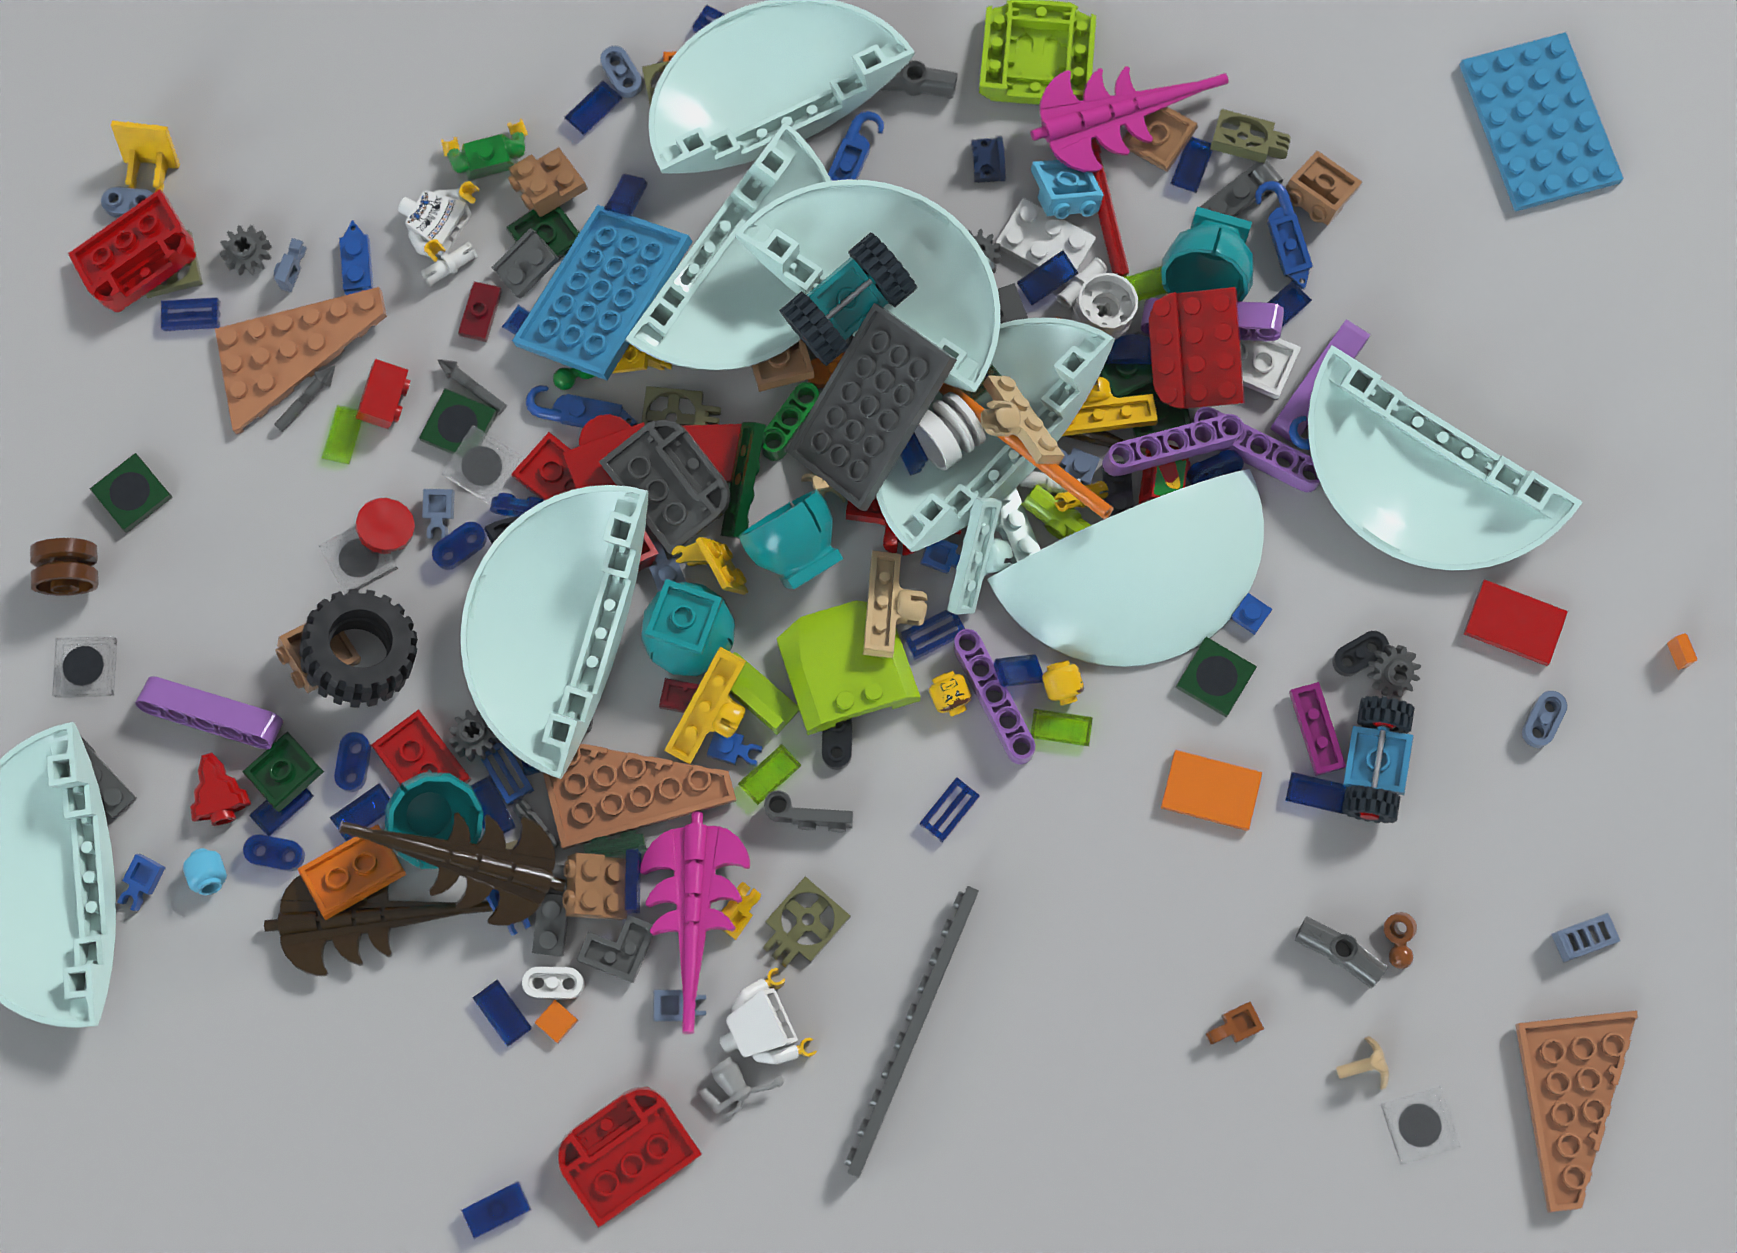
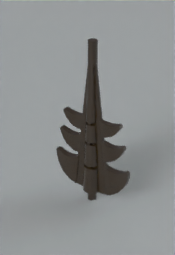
[339,812,566,926]
[264,875,493,976]

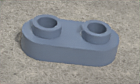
[600,46,642,98]
[101,187,153,218]
[1522,691,1567,748]

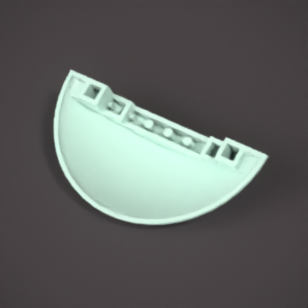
[649,0,915,174]
[625,122,831,371]
[735,179,1000,393]
[876,318,1115,552]
[1308,345,1583,570]
[987,469,1264,667]
[461,485,648,779]
[0,722,116,1028]

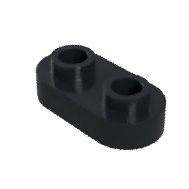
[1332,631,1389,676]
[822,719,852,770]

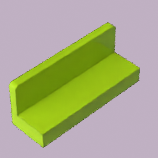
[730,652,799,735]

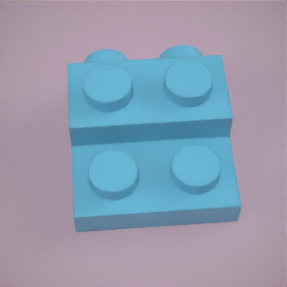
[1031,160,1104,219]

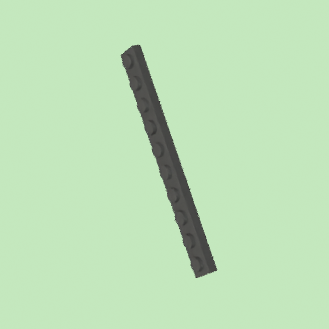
[844,886,979,1178]

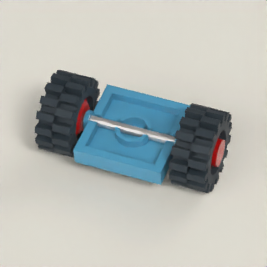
[1342,696,1415,824]

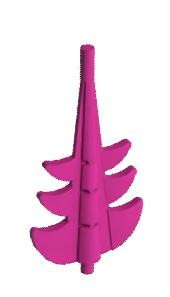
[1031,66,1229,172]
[640,811,750,1034]

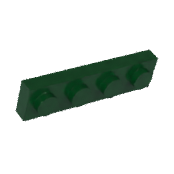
[720,422,766,539]

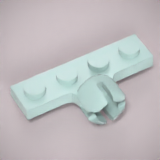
[967,488,1040,565]
[947,498,1013,614]

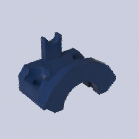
[971,135,1006,183]

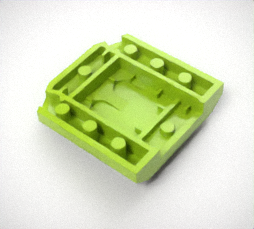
[979,0,1096,105]
[776,600,921,735]

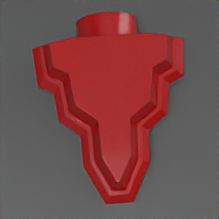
[190,752,251,826]

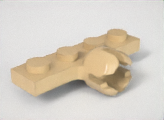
[980,375,1065,464]
[863,550,928,658]

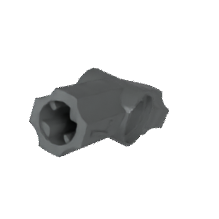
[879,60,958,98]
[1294,916,1388,989]

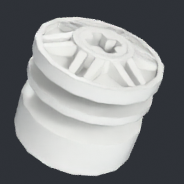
[1071,272,1138,342]
[913,392,986,470]

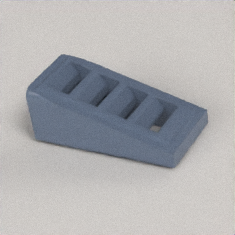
[1551,913,1621,963]

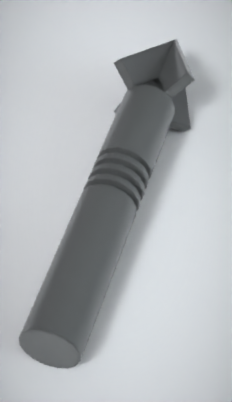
[438,359,507,414]
[274,366,335,432]

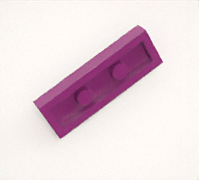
[1289,682,1346,776]

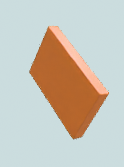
[1161,750,1263,831]
[297,824,407,920]

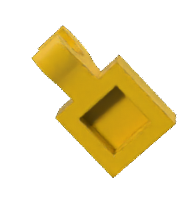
[721,882,761,940]

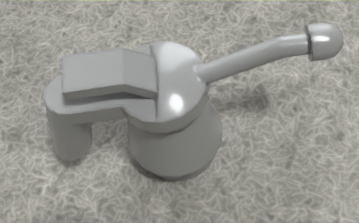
[697,1056,784,1118]

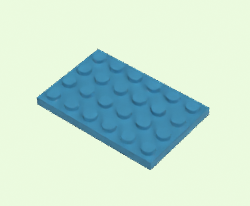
[1459,32,1624,212]
[512,205,693,381]

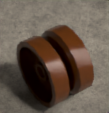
[30,538,99,596]

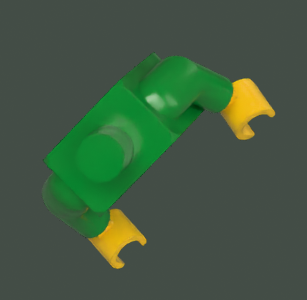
[441,119,528,181]

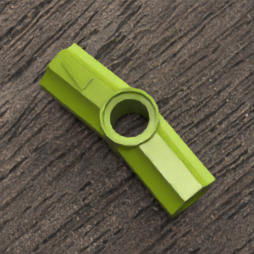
[1021,484,1091,540]

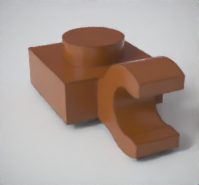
[1206,1001,1264,1045]

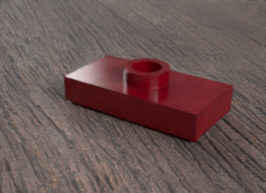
[458,281,502,342]
[659,678,700,713]

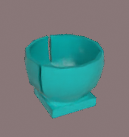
[1161,207,1253,302]
[739,489,844,590]
[641,579,735,677]
[384,770,483,869]

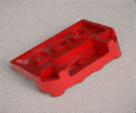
[68,189,196,313]
[1149,287,1245,409]
[558,1087,702,1228]

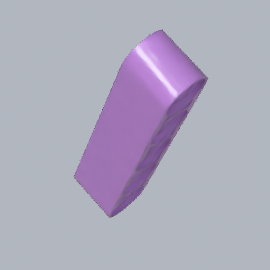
[1140,298,1284,341]
[1270,319,1371,444]
[1192,407,1320,492]
[1102,414,1244,476]
[954,629,1035,765]
[135,676,283,749]

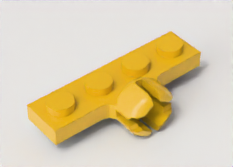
[1062,377,1158,436]
[664,647,746,764]

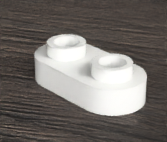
[522,967,584,999]

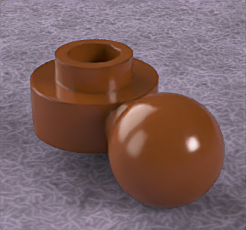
[1384,912,1417,969]

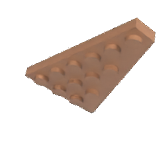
[215,287,387,434]
[543,744,737,850]
[1515,1010,1638,1212]

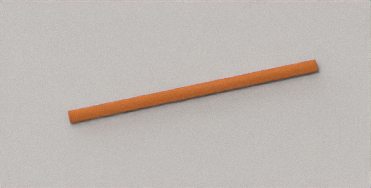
[939,383,1113,519]

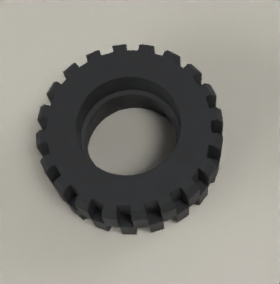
[299,589,418,708]

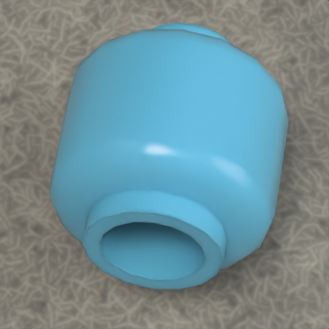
[183,848,227,895]

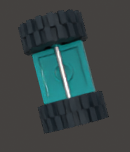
[779,232,917,366]

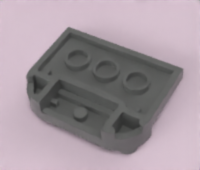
[599,420,731,554]

